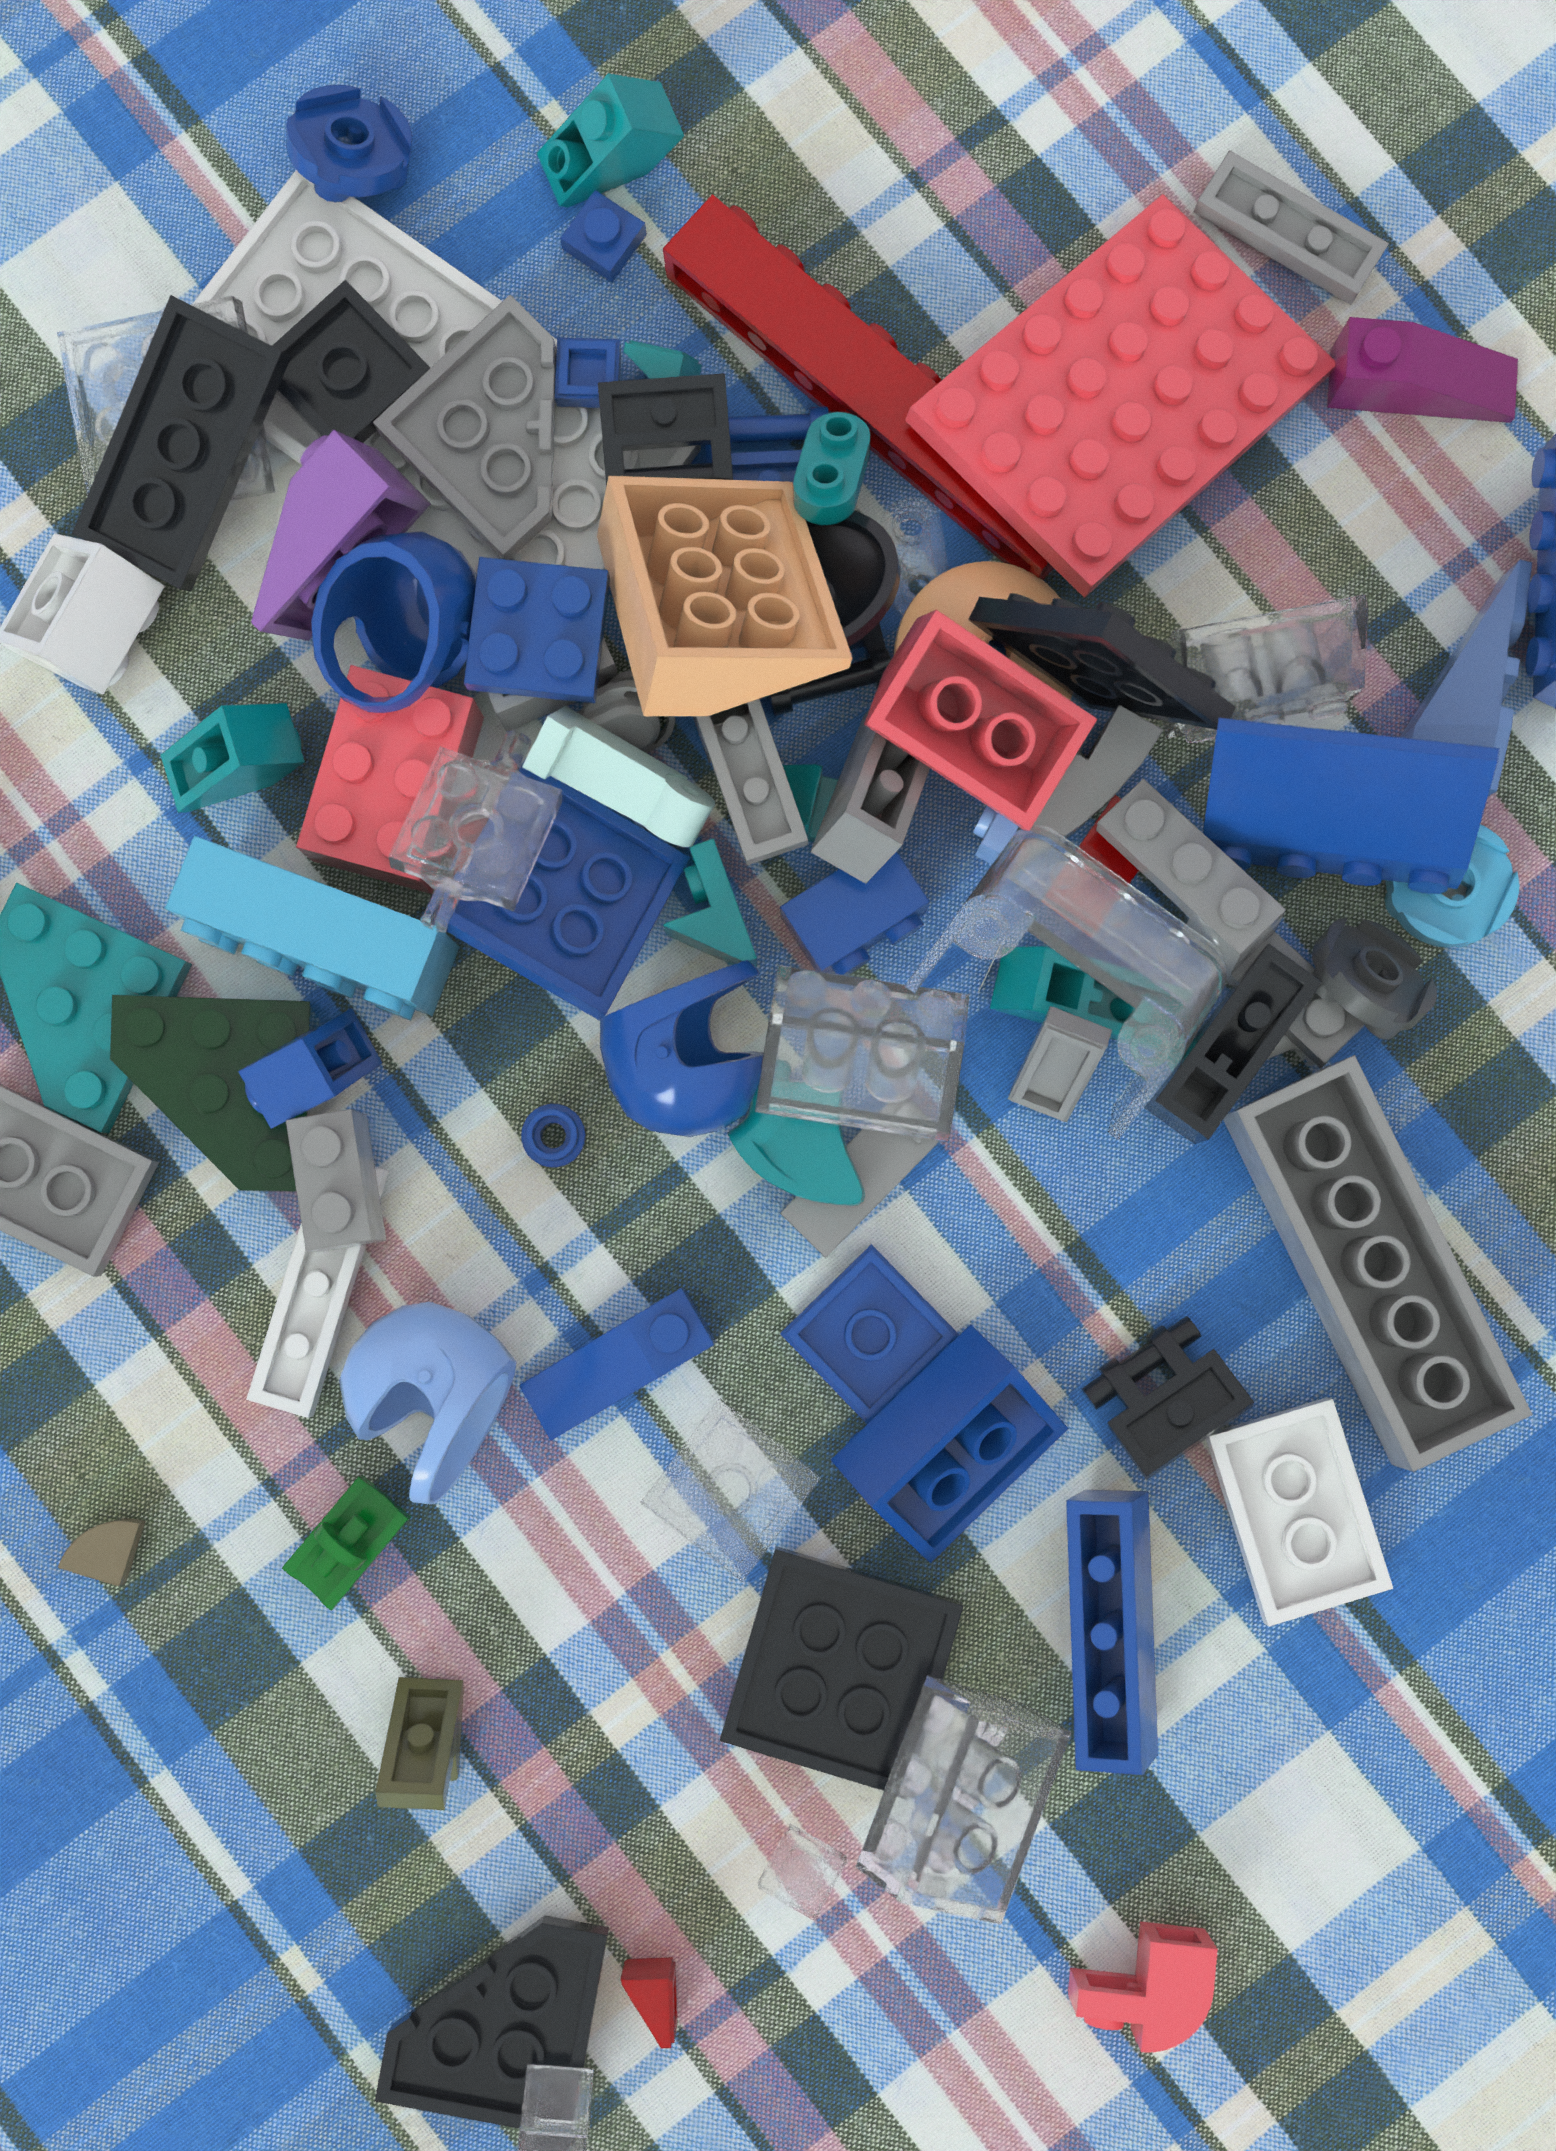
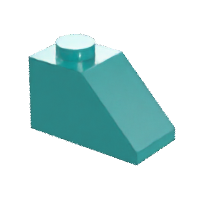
[161,703,305,813]

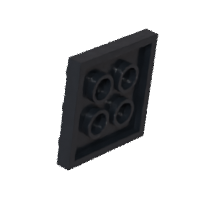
[968,593,1236,730]
[720,1546,963,1798]

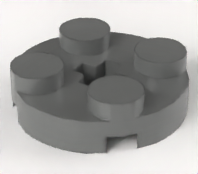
[1312,918,1437,1040]

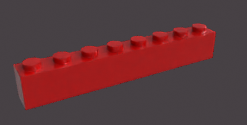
[663,194,1054,580]

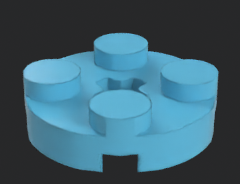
[1385,824,1520,948]

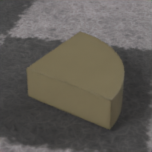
[58,1518,146,1587]

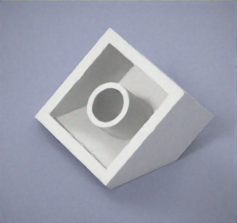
[0,533,165,695]

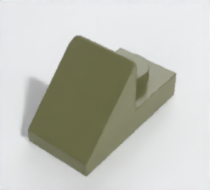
[375,1677,464,1810]

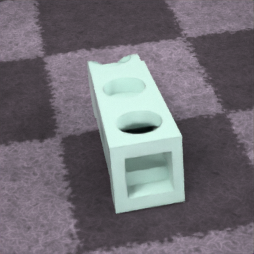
[522,706,715,847]

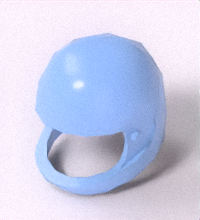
[339,1302,516,1504]

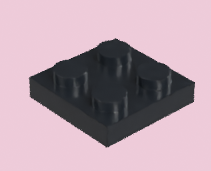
[272,280,430,443]

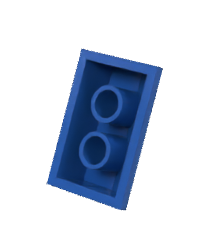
[831,1324,1069,1563]

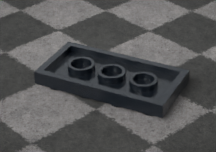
[72,295,292,592]

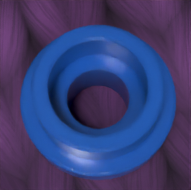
[521,1104,586,1168]

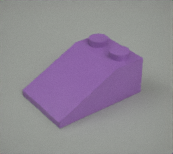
[251,430,431,641]

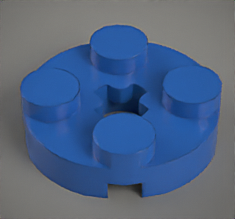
[286,85,412,202]

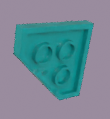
[0,882,192,1134]

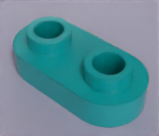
[793,412,870,525]

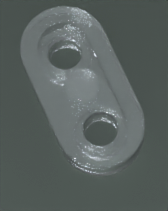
[880,498,949,620]

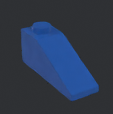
[519,1287,717,1440]

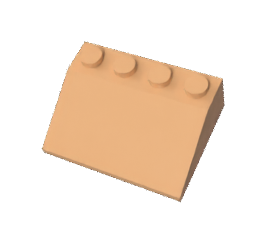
[597,476,852,716]

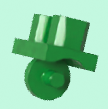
[282,1475,411,1611]

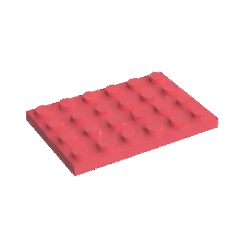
[905,194,1335,598]

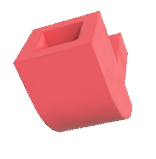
[1068,1921,1218,2053]

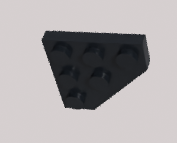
[375,1915,609,2138]

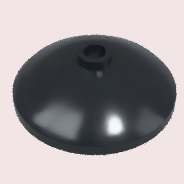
[806,511,901,647]

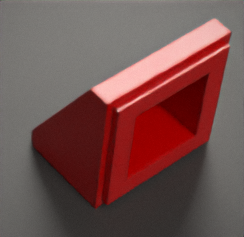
[621,1957,678,2048]

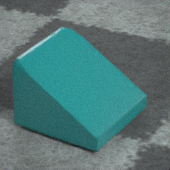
[623,340,702,379]

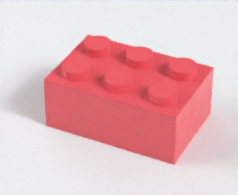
[296,665,484,894]

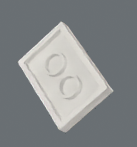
[1206,1397,1393,1626]

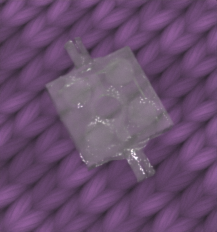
[388,730,563,932]

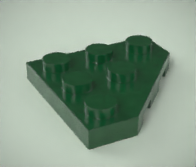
[110,995,310,1192]

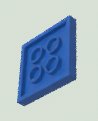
[431,758,690,1021]

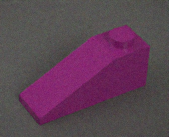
[1327,317,1518,423]

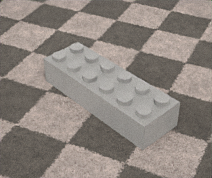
[1223,1055,1533,1472]

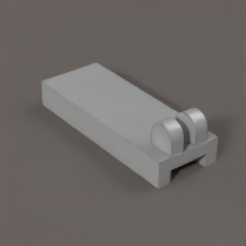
[780,1090,946,1258]

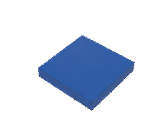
[780,1244,959,1424]

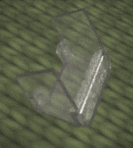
[905,825,1227,1140]

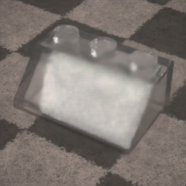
[1162,594,1368,743]
[755,965,970,1142]

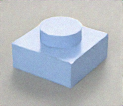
[973,806,1019,866]

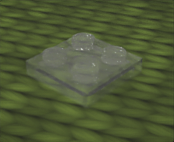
[640,1398,821,1583]

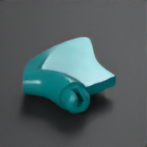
[727,1059,865,1206]

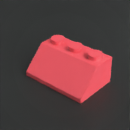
[864,609,1097,831]

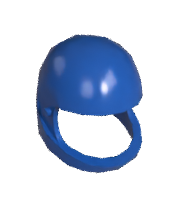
[311,531,477,713]
[600,960,764,1137]

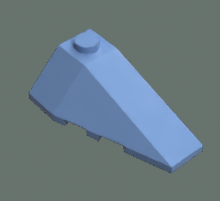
[1400,559,1532,797]

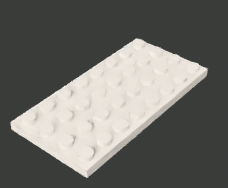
[192,170,701,574]

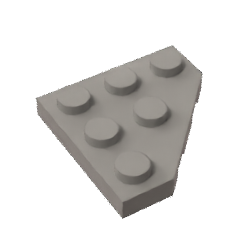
[373,295,556,560]

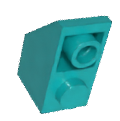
[536,73,684,207]

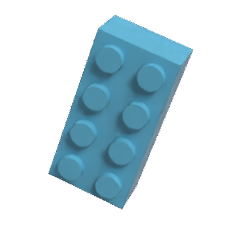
[165,836,460,1021]

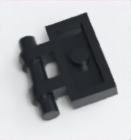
[1081,1316,1254,1480]

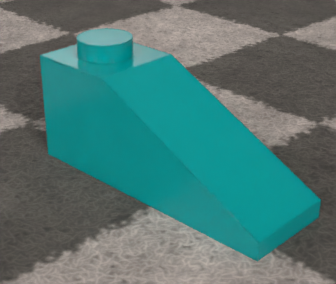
[990,946,1199,1054]

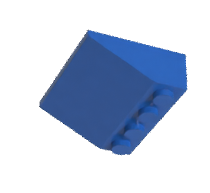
[1203,718,1499,894]

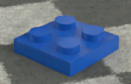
[464,557,610,704]

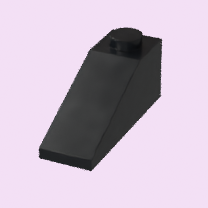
[1143,944,1322,1144]

